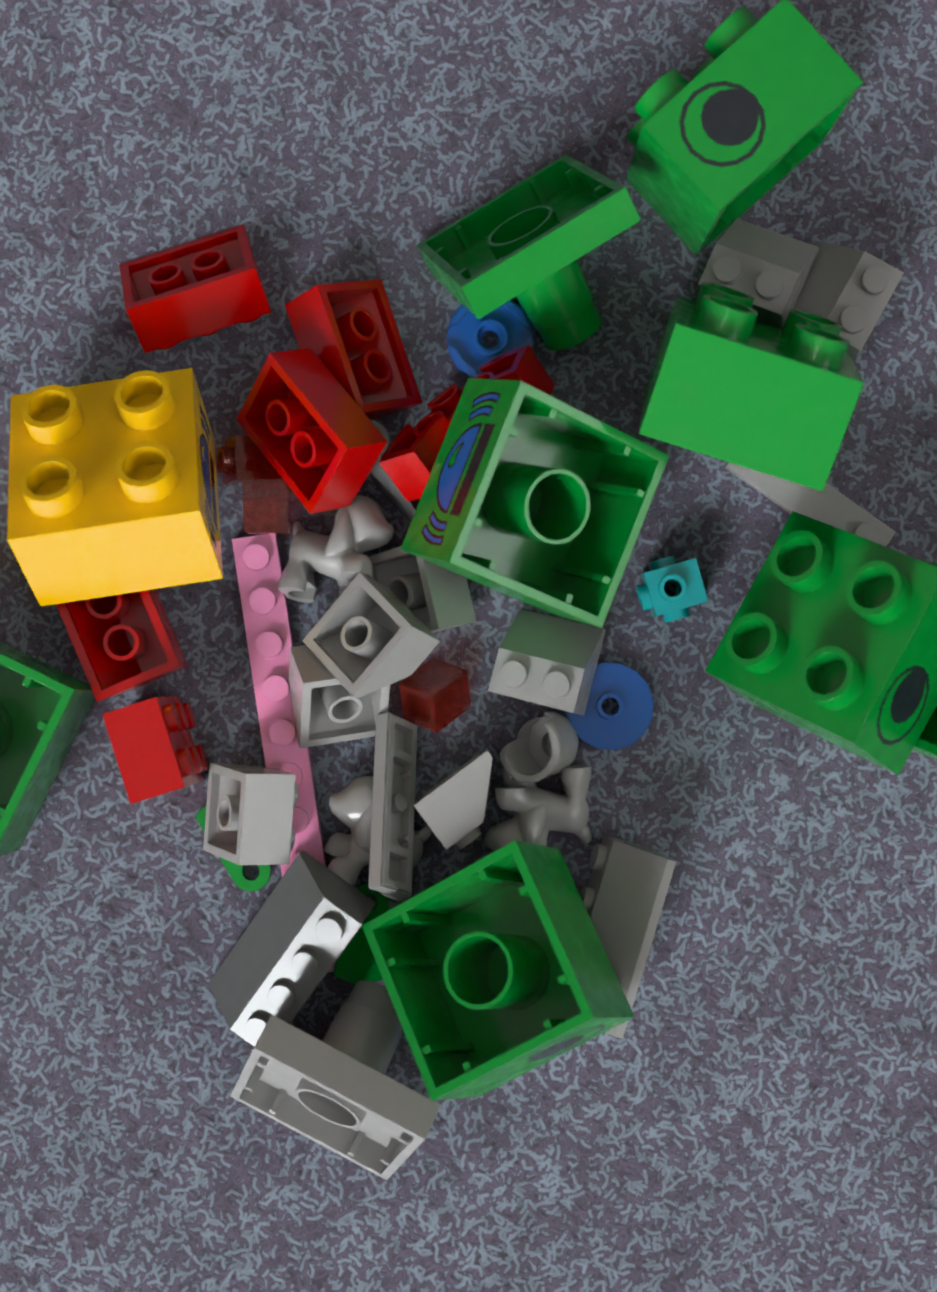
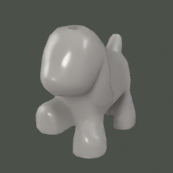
[278,495,394,603]
[484,765,592,852]
[324,776,432,902]

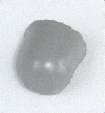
[500,711,578,783]

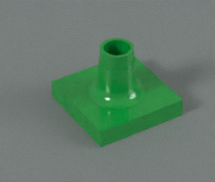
[416,154,641,350]

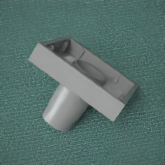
[230,981,441,1180]

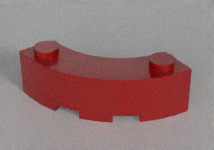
[379,344,555,502]

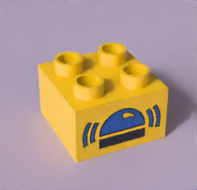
[7,368,223,607]

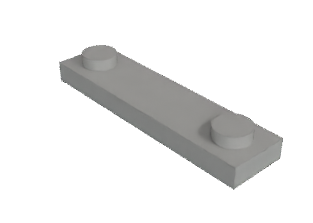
[725,462,896,547]
[368,712,417,899]

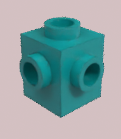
[636,556,708,623]

